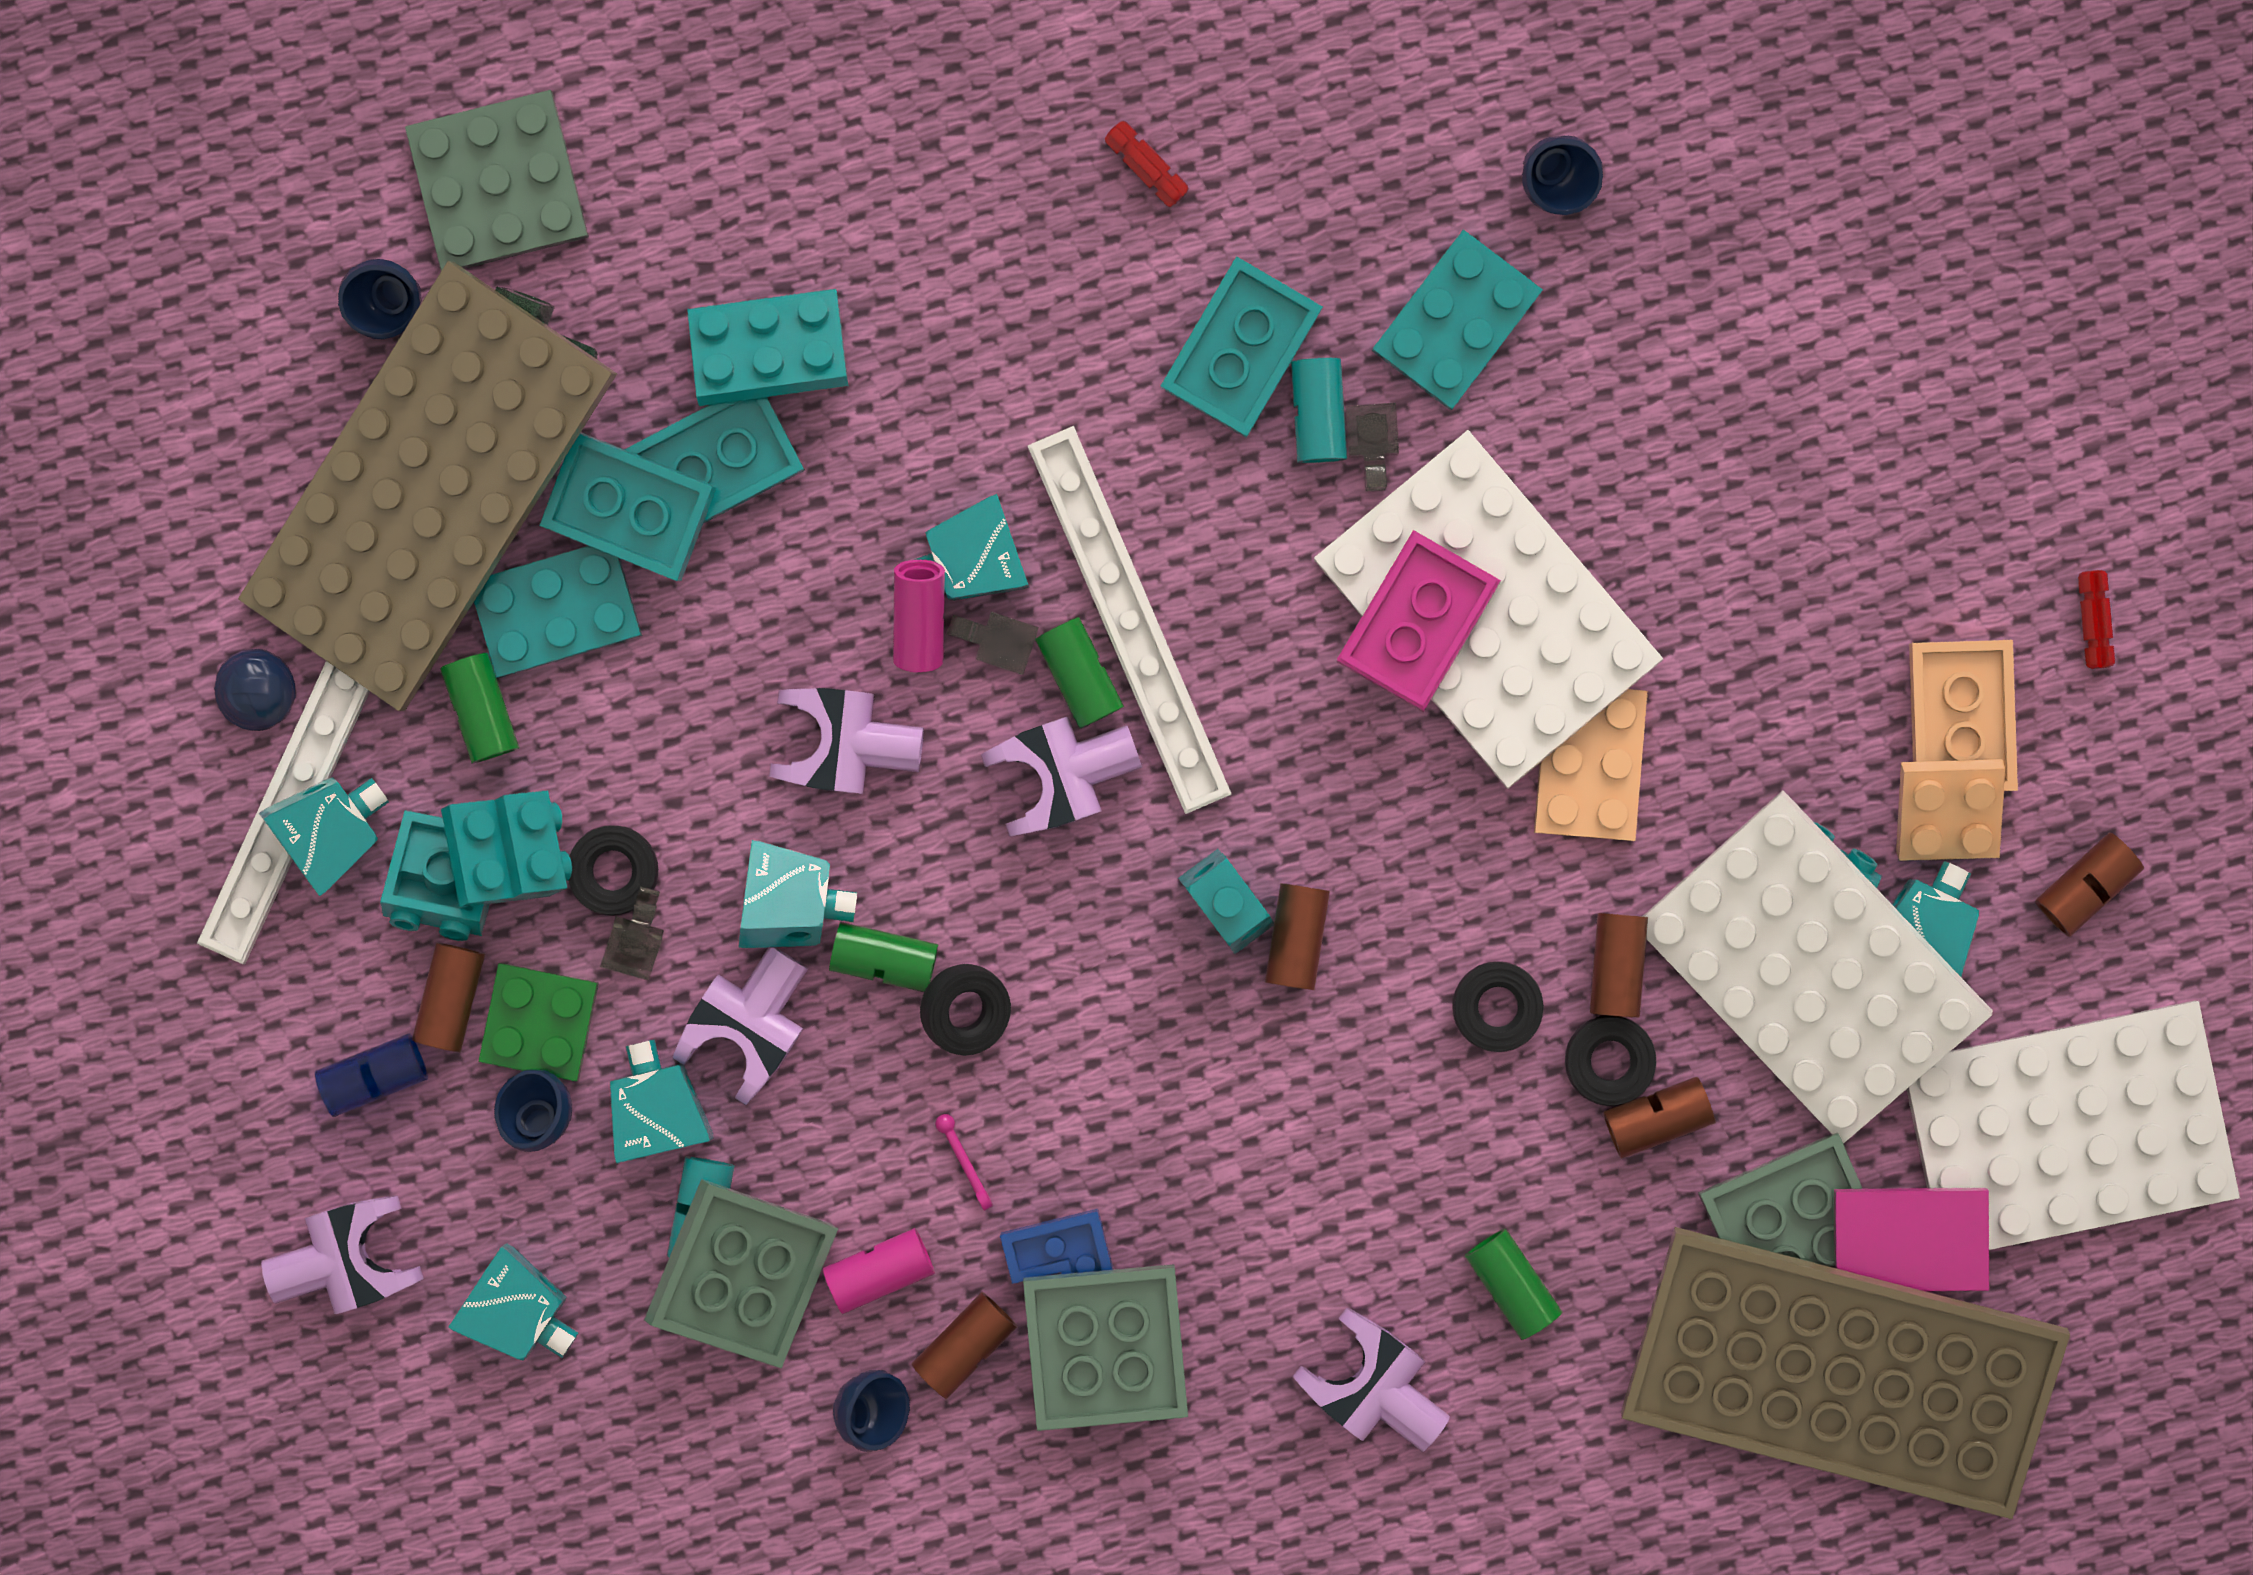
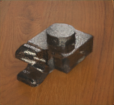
[1345,403,1399,492]
[946,612,1039,675]
[600,886,664,981]

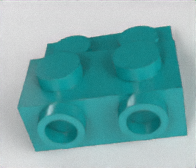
[441,790,572,907]
[380,810,490,941]

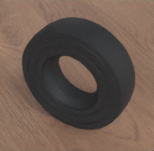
[568,825,659,916]
[1452,962,1544,1052]
[920,964,1011,1056]
[1565,1015,1656,1106]

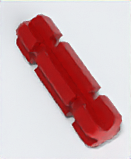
[1105,121,1189,207]
[2078,570,2115,669]

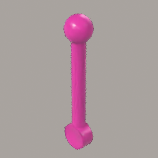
[935,1114,993,1211]

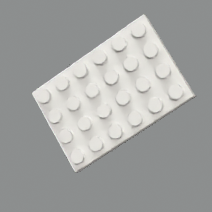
[1314,430,1663,789]
[1642,790,1993,1144]
[1907,1001,2240,1250]

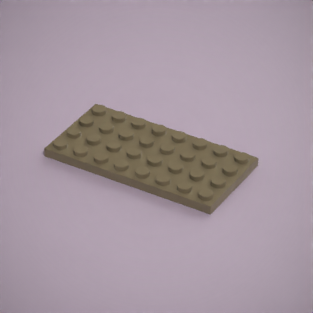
[238,261,617,711]
[1621,1227,2070,1519]

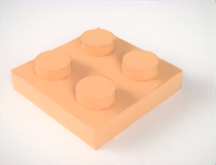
[1896,759,2005,861]

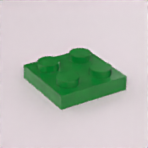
[478,963,599,1081]

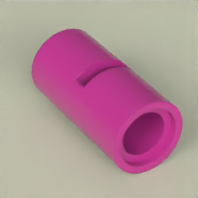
[893,560,945,672]
[823,1228,935,1314]

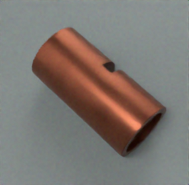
[2035,832,2144,937]
[1265,883,1330,990]
[1590,913,1648,1018]
[412,942,485,1052]
[1603,1076,1716,1159]
[911,1292,1018,1399]

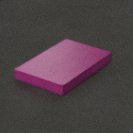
[1337,530,1501,712]
[1834,1188,1989,1291]

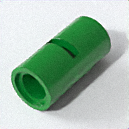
[1035,617,1124,729]
[440,653,520,764]
[829,922,939,992]
[1464,1228,1563,1340]

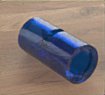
[315,1033,428,1117]

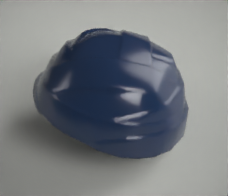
[1522,135,1603,215]
[338,259,422,339]
[214,649,296,731]
[494,1069,573,1152]
[833,1370,910,1452]

